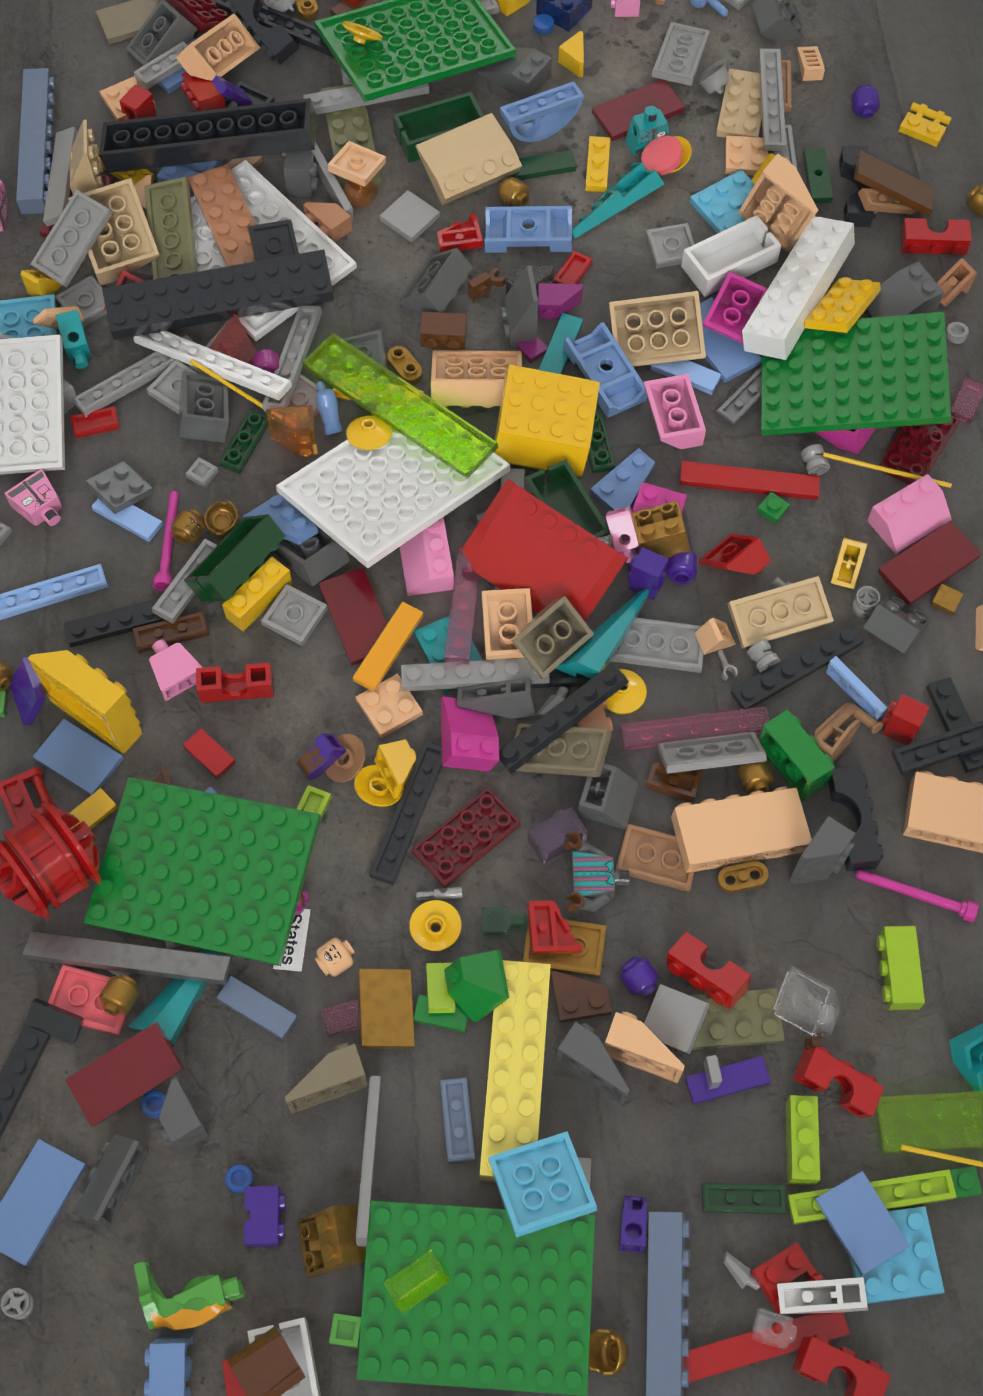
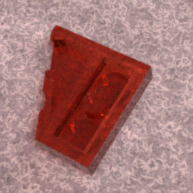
[209,314,257,365]

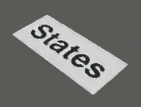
[273,909,311,972]

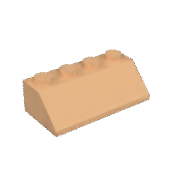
[176,14,261,81]

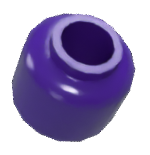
[851,84,880,119]
[666,551,697,584]
[619,956,659,997]

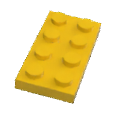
[804,277,881,333]

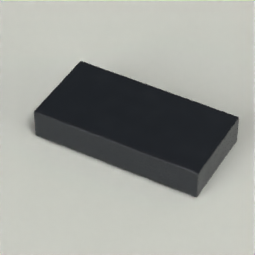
[25,998,84,1044]

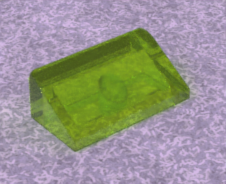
[384,1250,450,1312]

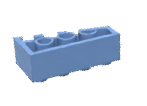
[144,1334,194,1396]

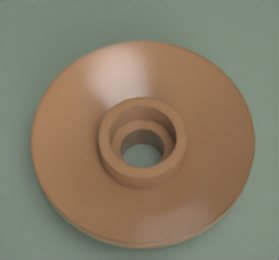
[325,734,365,783]

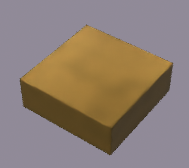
[931,584,963,616]

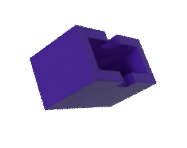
[627,547,669,600]
[244,1186,286,1248]

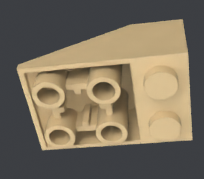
[70,119,104,194]

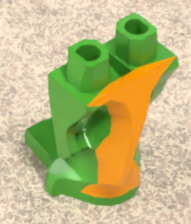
[133,1261,245,1331]

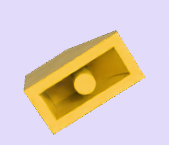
[374,739,416,799]

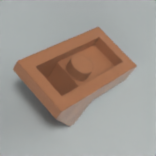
[937,258,977,307]

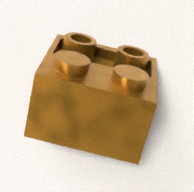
[632,501,691,558]
[297,1205,366,1277]

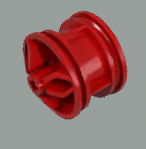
[0,801,102,920]

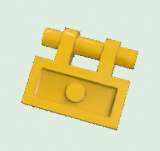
[898,102,952,147]

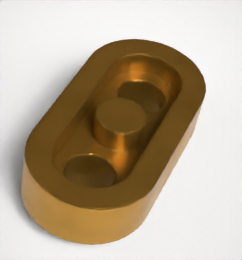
[294,0,319,21]
[387,346,422,385]
[717,861,769,894]

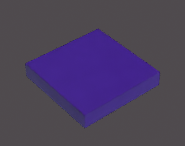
[10,657,46,726]

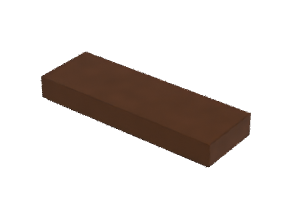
[132,611,209,653]

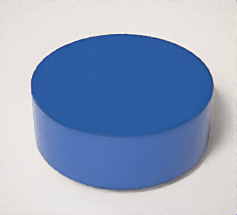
[534,14,554,34]
[141,1090,166,1119]
[225,1164,254,1194]

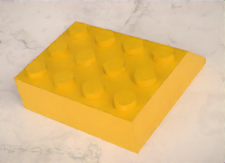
[493,364,600,477]
[28,650,143,755]

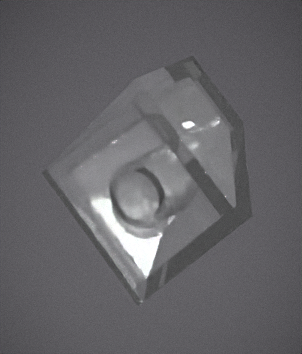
[772,966,840,1037]

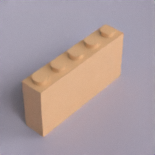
[902,771,983,853]
[671,787,812,873]

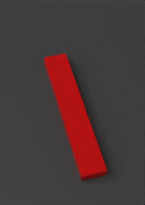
[679,461,820,500]
[684,1312,850,1383]

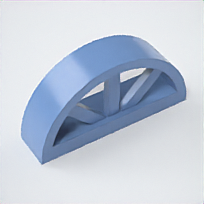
[500,81,584,142]

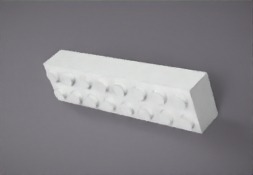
[742,216,855,360]

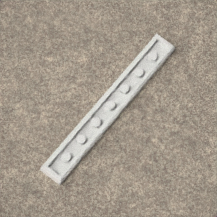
[133,331,292,400]

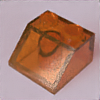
[266,405,318,456]

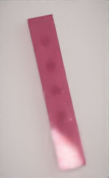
[445,546,479,664]
[620,706,769,750]

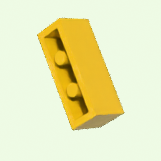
[222,557,292,632]

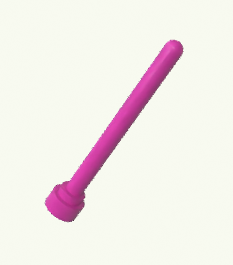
[153,491,179,592]
[855,869,979,923]

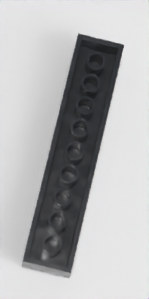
[99,98,317,173]
[102,249,334,340]

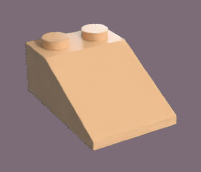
[482,588,532,660]
[604,1012,685,1083]

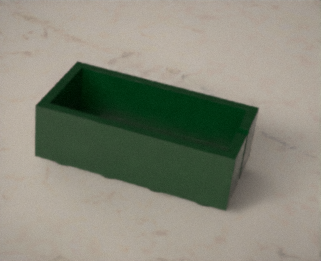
[393,91,484,163]
[524,459,611,545]
[184,514,285,601]

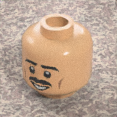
[315,938,355,977]

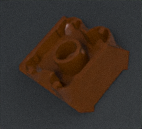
[227,1325,306,1396]

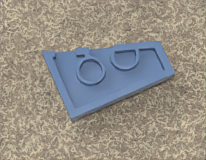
[590,448,655,511]
[242,494,319,545]

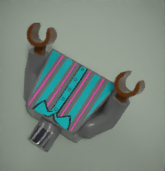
[563,832,629,912]

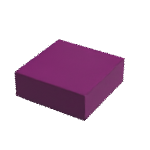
[517,336,548,364]

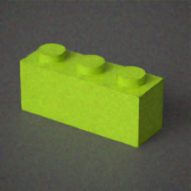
[876,926,925,1010]
[785,1095,820,1186]

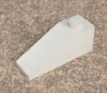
[777,1277,868,1314]

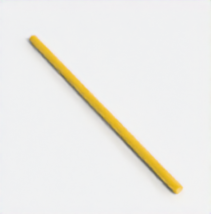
[190,359,301,431]
[822,452,952,488]
[900,1144,983,1167]

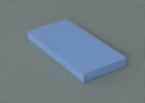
[700,297,762,383]
[0,1139,87,1267]

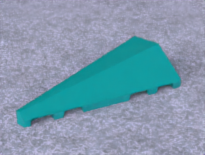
[572,162,664,239]
[555,589,649,679]
[128,950,222,1046]
[949,1023,983,1095]

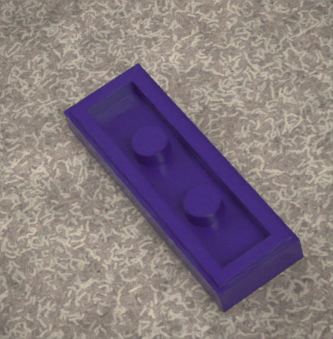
[685,1056,771,1105]

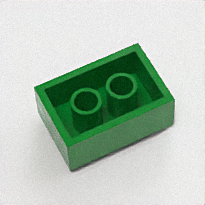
[759,710,835,802]

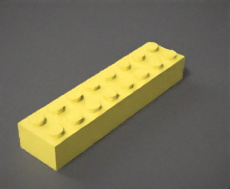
[480,960,551,1182]

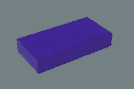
[212,75,253,106]

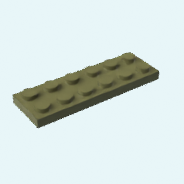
[321,84,381,190]
[145,176,198,279]

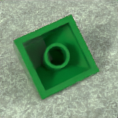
[444,950,509,1022]

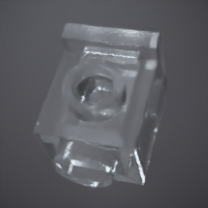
[751,1308,797,1349]

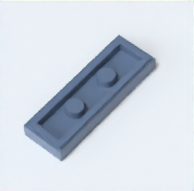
[216,976,298,1040]
[440,1077,475,1163]

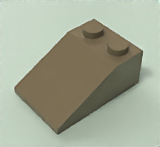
[511,596,594,679]
[285,1043,368,1114]

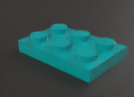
[414,613,483,694]

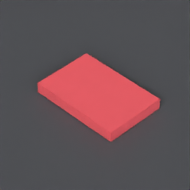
[48,964,138,1037]

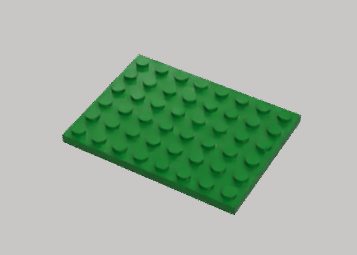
[315,0,516,102]
[761,312,951,436]
[84,777,321,966]
[357,1200,595,1396]

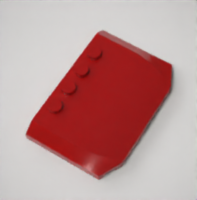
[462,478,628,623]

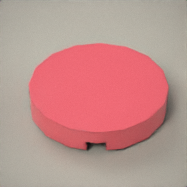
[641,136,683,176]

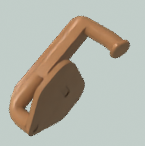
[813,703,883,763]

